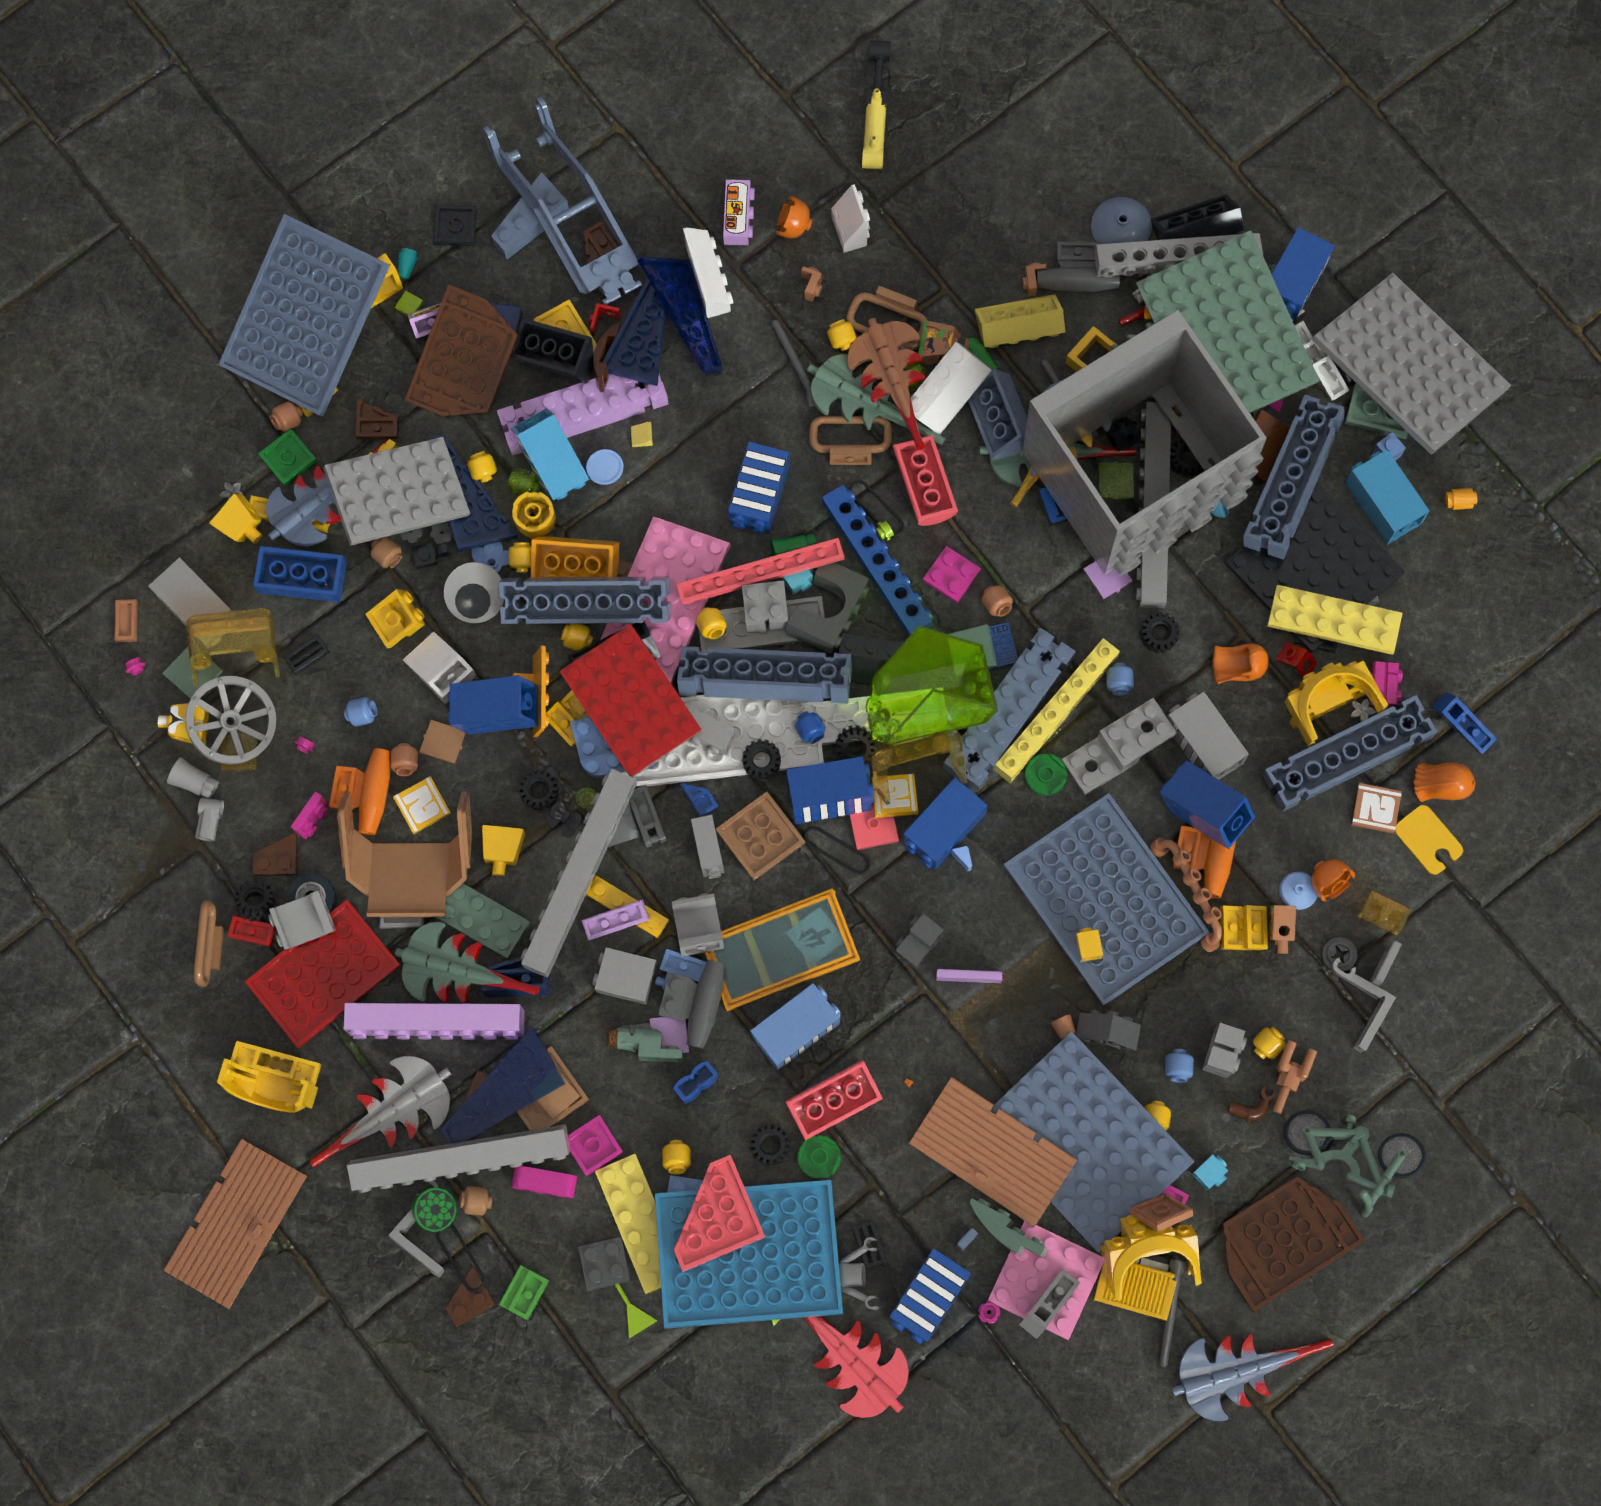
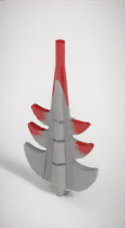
[309,1056,452,1167]

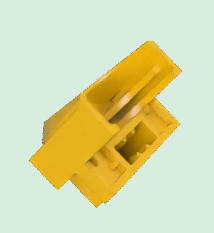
[1285,661,1388,747]
[217,1041,322,1113]
[1100,1215,1202,1300]

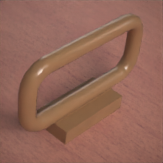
[846,286,928,351]
[809,416,892,465]
[194,900,224,987]

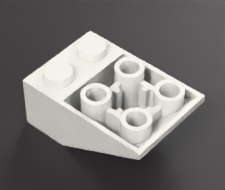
[831,184,870,253]
[403,632,476,704]

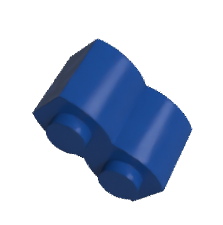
[673,1061,718,1104]

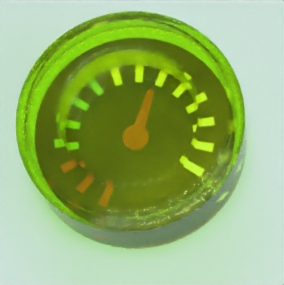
[576,787,596,810]

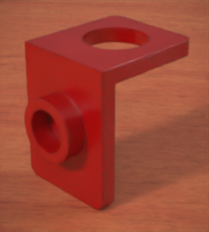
[589,303,621,336]
[1276,643,1317,677]

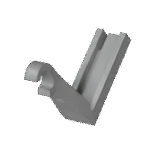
[1331,957,1396,1053]
[389,1180,445,1278]

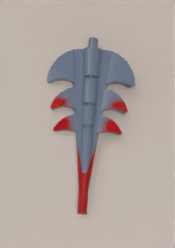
[266,439,389,547]
[1172,1334,1333,1421]

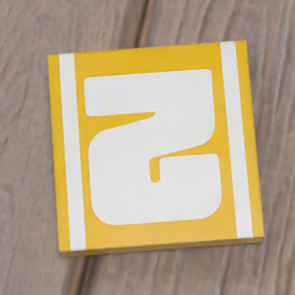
[872,774,918,818]
[393,776,451,834]

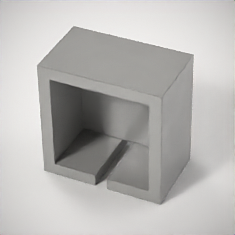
[742,581,788,633]
[1202,1023,1247,1078]

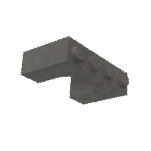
[786,562,870,654]

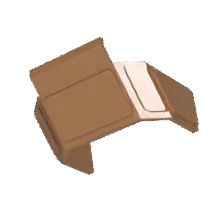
[337,791,472,917]

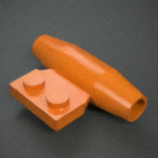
[329,748,390,835]
[1173,825,1236,898]

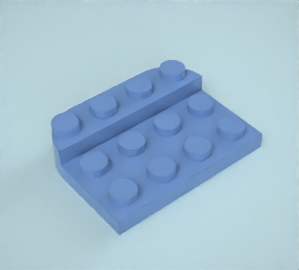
[570,717,657,779]

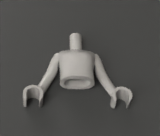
[839,1237,879,1310]

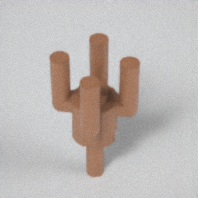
[1273,1040,1317,1114]

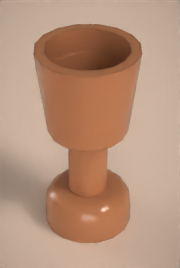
[1051,1014,1076,1040]

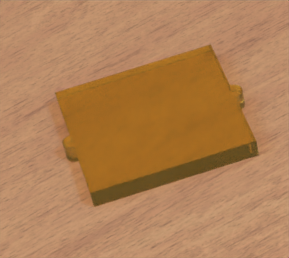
[221,732,258,773]

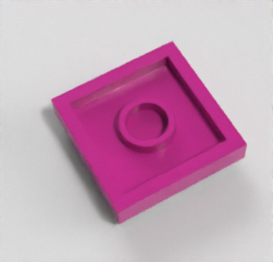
[923,546,981,604]
[291,792,329,840]
[568,1115,624,1177]

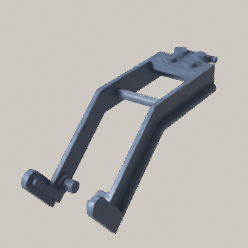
[482,97,642,305]

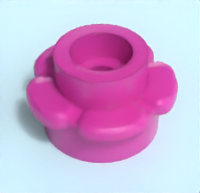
[125,657,145,676]
[294,736,315,754]
[978,1301,1000,1323]

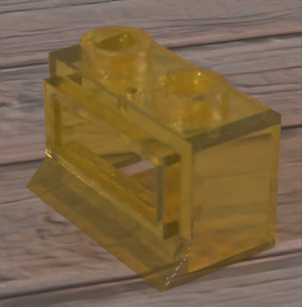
[1358,890,1411,936]

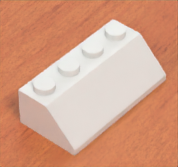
[683,228,733,318]
[911,342,992,435]

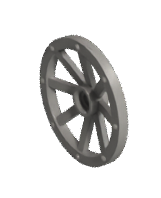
[185,676,276,765]

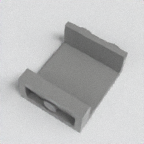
[268,890,336,950]
[672,893,724,957]

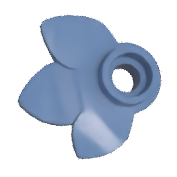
[471,542,509,573]

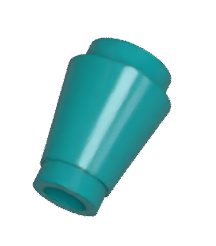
[397,248,418,280]

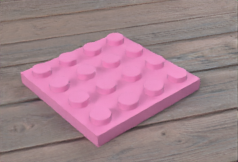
[987,1220,1105,1340]

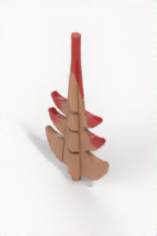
[848,318,926,450]

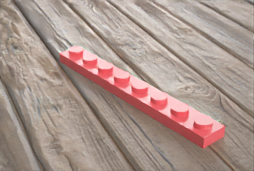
[676,538,844,606]

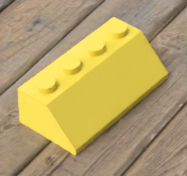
[975,294,1065,348]

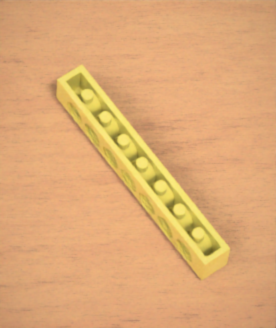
[994,638,1120,784]

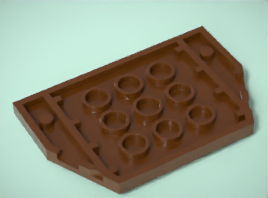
[404,284,519,416]
[1222,1177,1365,1312]

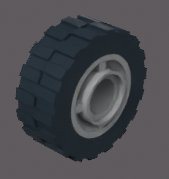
[287,873,336,913]

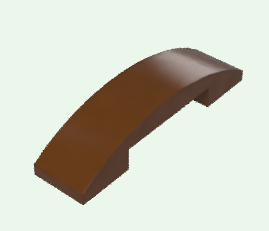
[593,323,621,392]

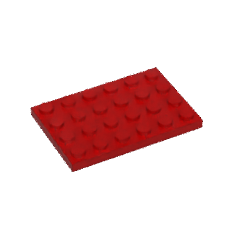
[559,624,702,777]
[245,900,401,1049]

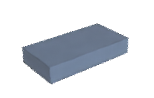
[956,1228,978,1253]

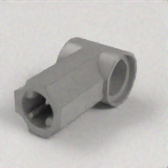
[195,797,224,842]

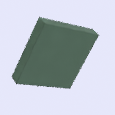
[947,624,997,676]
[162,643,223,699]

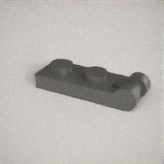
[629,785,667,848]

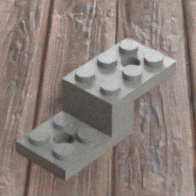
[1062,698,1177,796]

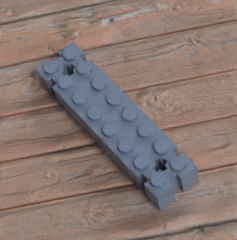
[1244,395,1344,560]
[499,576,672,624]
[943,628,1076,792]
[677,646,852,704]
[1262,695,1437,812]

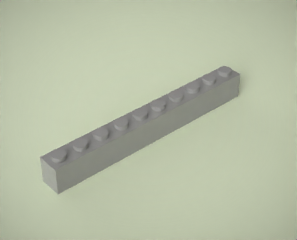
[1136,402,1171,608]
[520,769,637,978]
[347,1124,571,1193]

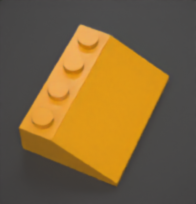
[531,536,620,578]

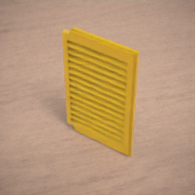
[1094,1261,1177,1321]

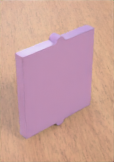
[1083,561,1132,599]
[650,1017,689,1053]

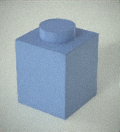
[1372,432,1406,460]

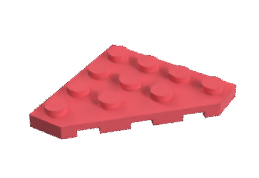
[674,1155,765,1272]

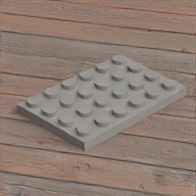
[323,437,470,546]

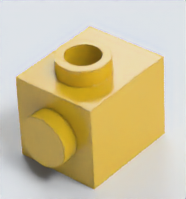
[1075,927,1103,962]

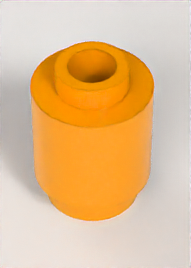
[1445,488,1477,510]

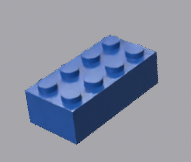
[253,546,347,602]

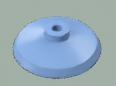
[586,449,624,485]
[1279,872,1317,910]

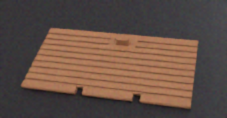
[909,1077,1077,1227]
[163,1139,307,1309]

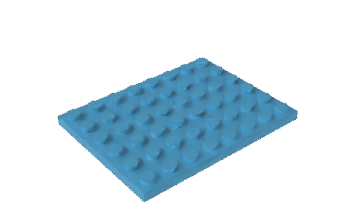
[655,1180,843,1329]

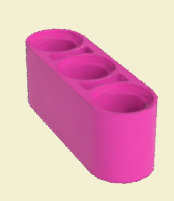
[511,1166,577,1199]

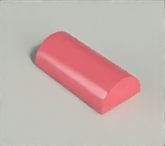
[893,435,958,526]
[785,1060,883,1140]

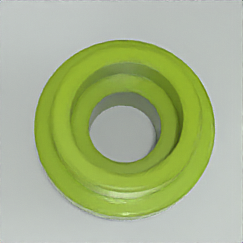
[876,521,894,541]

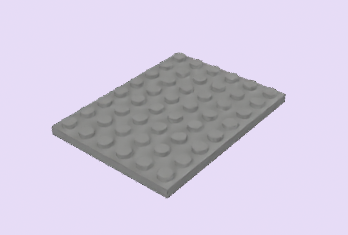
[1312,273,1511,455]

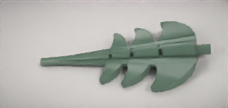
[807,354,946,445]

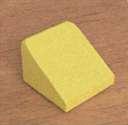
[631,422,653,447]

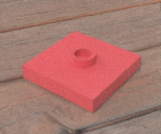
[850,803,899,850]

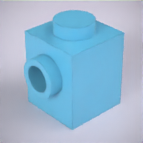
[781,569,814,595]
[1191,1155,1228,1191]

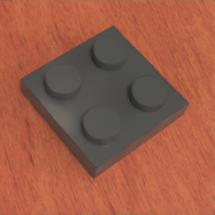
[578,1237,631,1291]

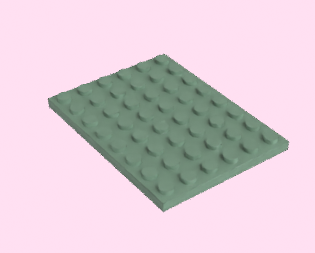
[1136,230,1320,413]

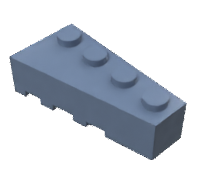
[491,172,569,260]

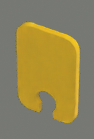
[1395,805,1463,875]

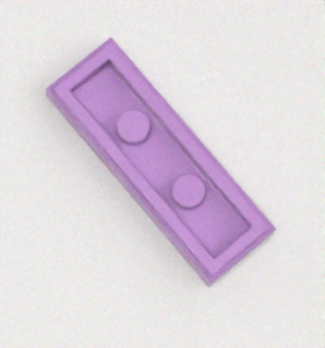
[582,899,650,941]
[936,969,1002,983]

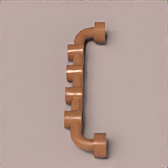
[1150,838,1222,952]

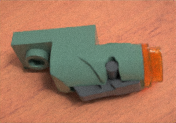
[609,1023,683,1063]

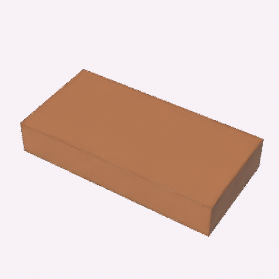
[114,599,138,642]

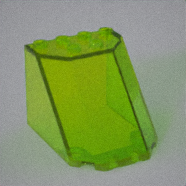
[865,626,998,745]

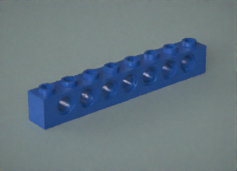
[822,485,933,640]

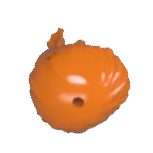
[1212,644,1269,684]
[1413,762,1475,802]

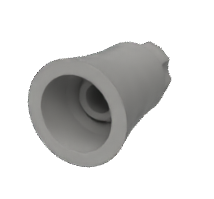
[167,757,219,799]

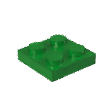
[258,429,317,486]

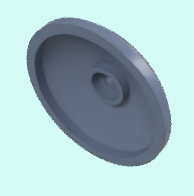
[1091,197,1152,244]

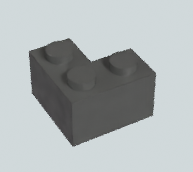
[895,913,944,970]
[1076,1010,1141,1051]

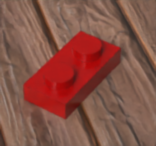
[227,916,276,947]

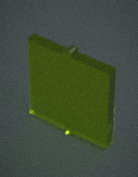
[1098,461,1134,501]

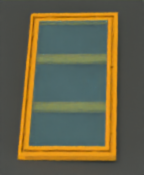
[705,888,860,1012]

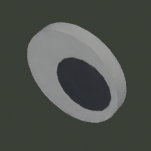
[444,562,504,623]

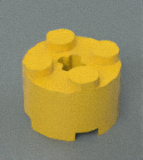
[512,492,556,539]

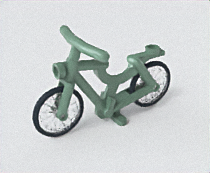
[1284,1111,1426,1218]

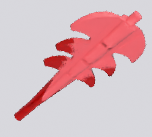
[804,1316,909,1418]

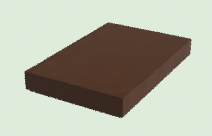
[1253,409,1290,485]

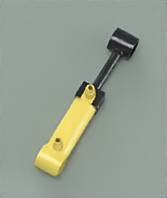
[862,40,891,169]

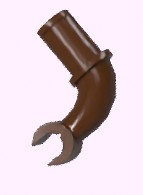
[1227,1086,1276,1123]

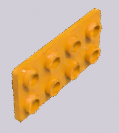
[512,645,549,737]

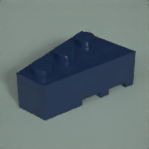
[482,957,550,998]

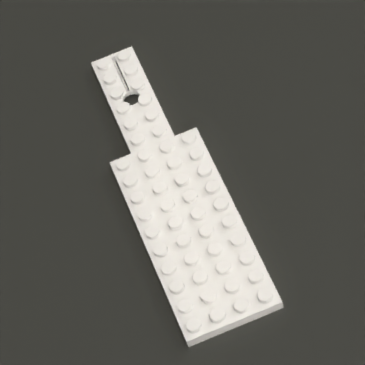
[622,688,948,788]

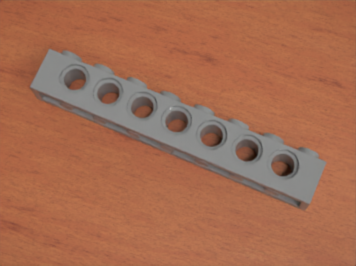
[1094,233,1263,278]

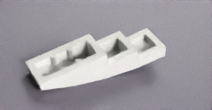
[1295,321,1350,401]

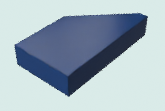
[680,783,719,817]

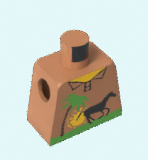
[918,321,969,365]
[1268,905,1296,954]

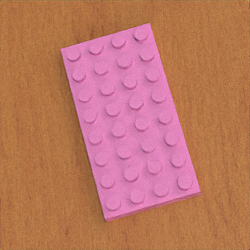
[600,516,731,685]

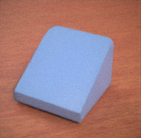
[951,846,972,872]

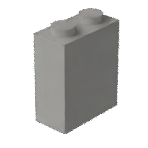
[691,815,725,879]
[592,947,658,1005]

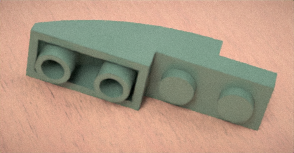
[970,1198,1048,1258]

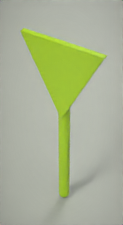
[615,1284,657,1338]

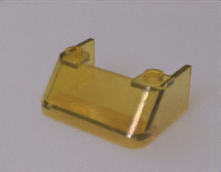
[186,608,280,686]
[871,727,967,805]

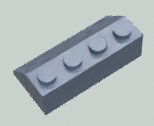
[968,369,1027,460]

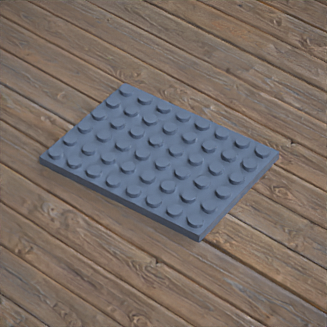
[218,214,390,416]
[1003,793,1210,1006]
[991,1031,1195,1252]

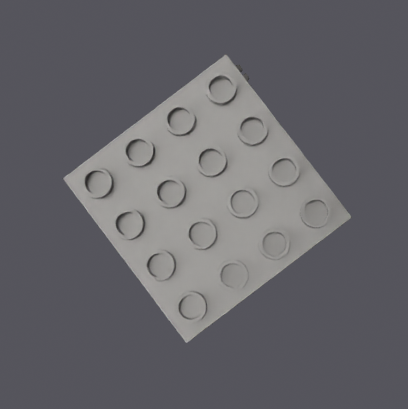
[1023,310,1267,576]

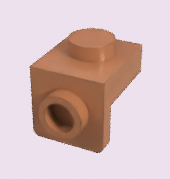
[1022,263,1047,297]
[801,266,822,302]

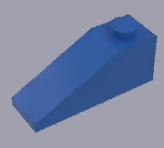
[1432,692,1497,754]

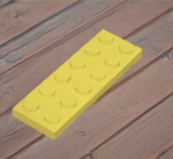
[1267,585,1402,655]
[595,1154,661,1294]

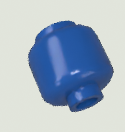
[794,711,826,744]

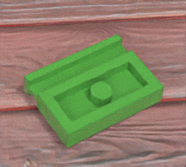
[499,1265,549,1320]

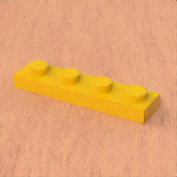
[586,875,669,939]

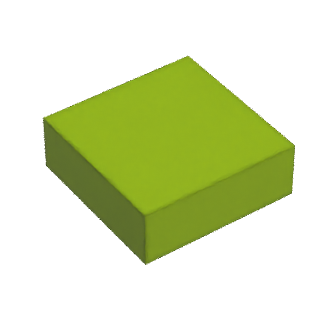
[395,291,424,316]

